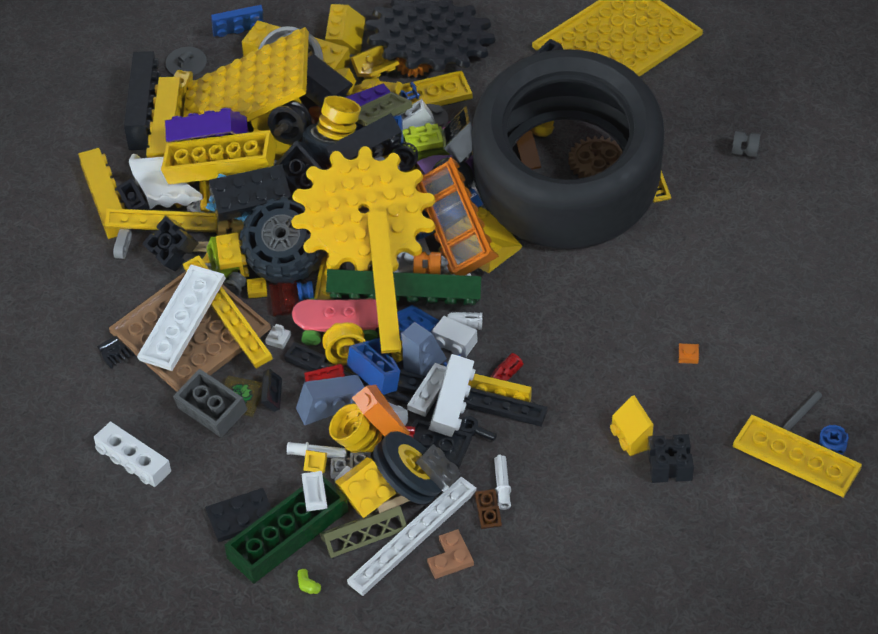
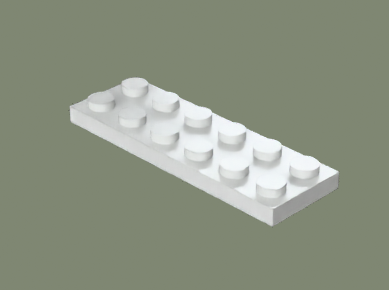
[137,265,226,371]

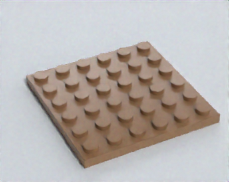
[109,271,271,392]

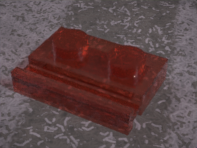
[269,281,299,317]

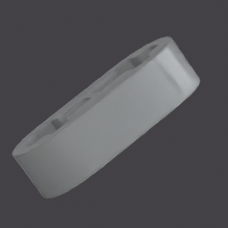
[113,229,132,259]

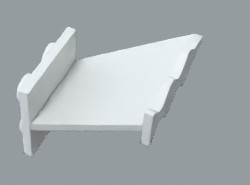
[129,157,203,209]

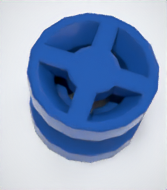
[297,281,314,301]

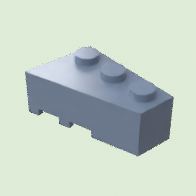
[401,322,447,376]
[296,375,364,425]

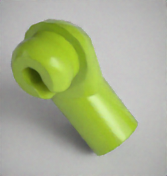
[297,569,321,594]

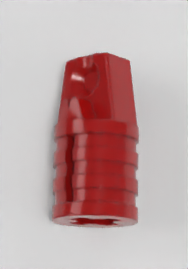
[490,353,523,381]

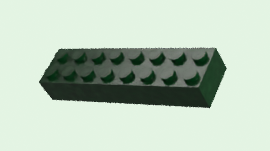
[326,269,481,305]

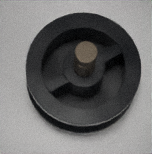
[268,100,312,144]

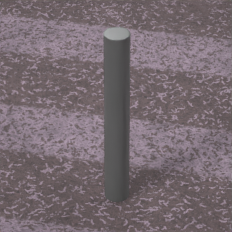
[782,391,822,431]

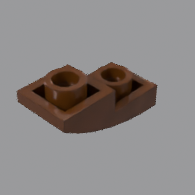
[475,489,502,529]

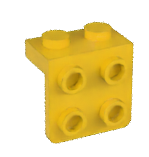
[350,46,399,79]
[216,233,249,278]

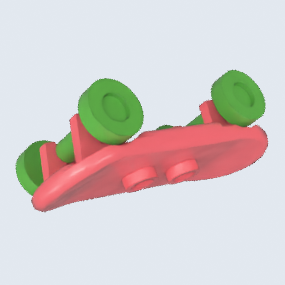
[292,298,379,345]

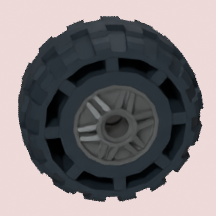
[240,196,327,284]

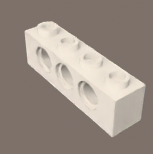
[94,421,171,487]

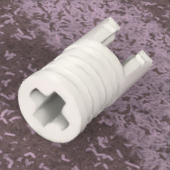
[447,312,483,330]

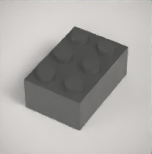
[173,369,247,438]

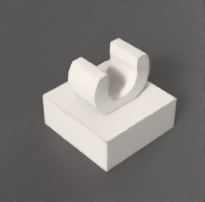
[265,324,291,349]

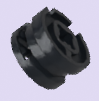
[393,142,419,171]

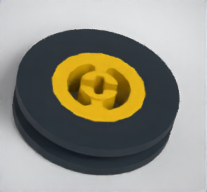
[374,431,442,504]

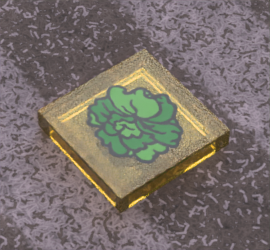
[224,376,263,417]

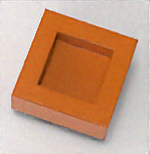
[679,343,699,364]

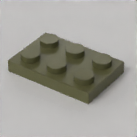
[357,92,412,126]

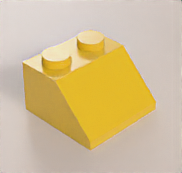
[610,395,653,456]

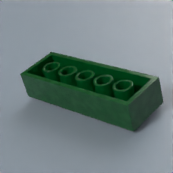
[225,477,348,584]

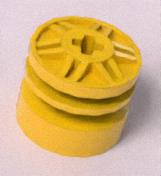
[317,96,361,141]
[329,403,383,453]

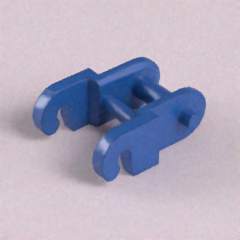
[399,82,420,100]

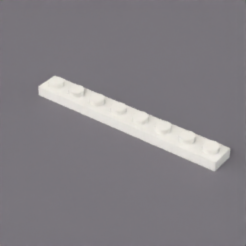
[347,477,476,596]

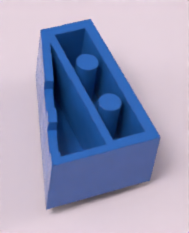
[346,338,400,395]

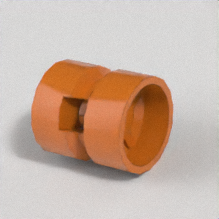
[413,251,441,274]

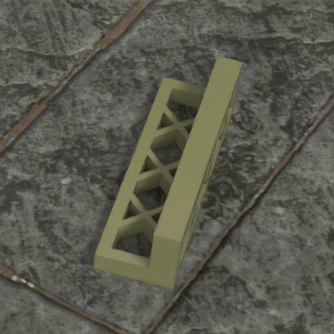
[320,506,407,558]

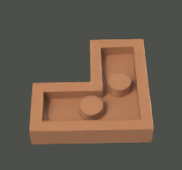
[427,529,474,579]

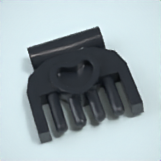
[97,336,135,369]

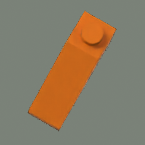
[352,385,410,436]

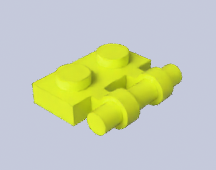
[403,123,443,152]

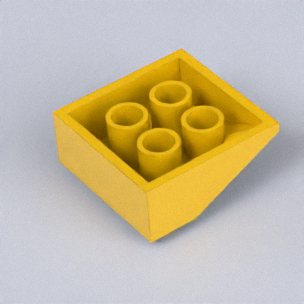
[446,207,522,273]

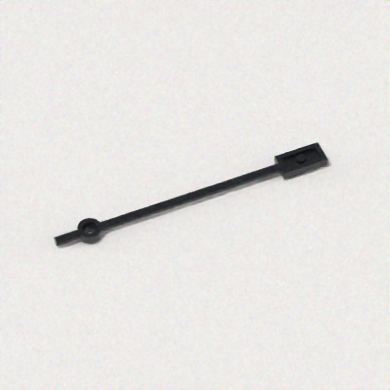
[284,342,497,441]

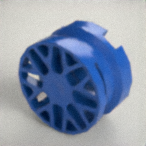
[818,425,849,455]

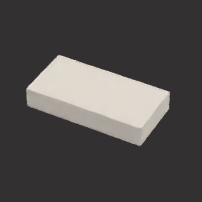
[302,471,327,511]

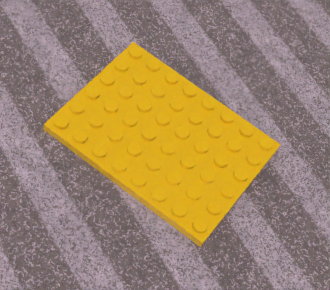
[532,0,703,77]
[183,27,309,122]

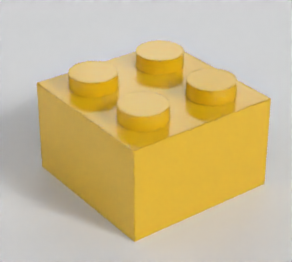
[335,457,396,518]

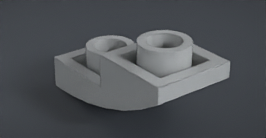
[330,452,371,479]

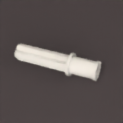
[287,442,347,458]
[494,454,511,510]

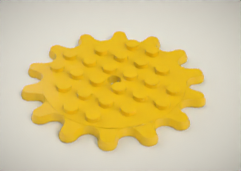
[291,146,435,272]

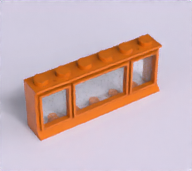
[416,157,499,276]

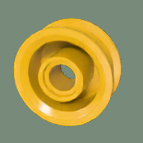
[322,322,366,366]

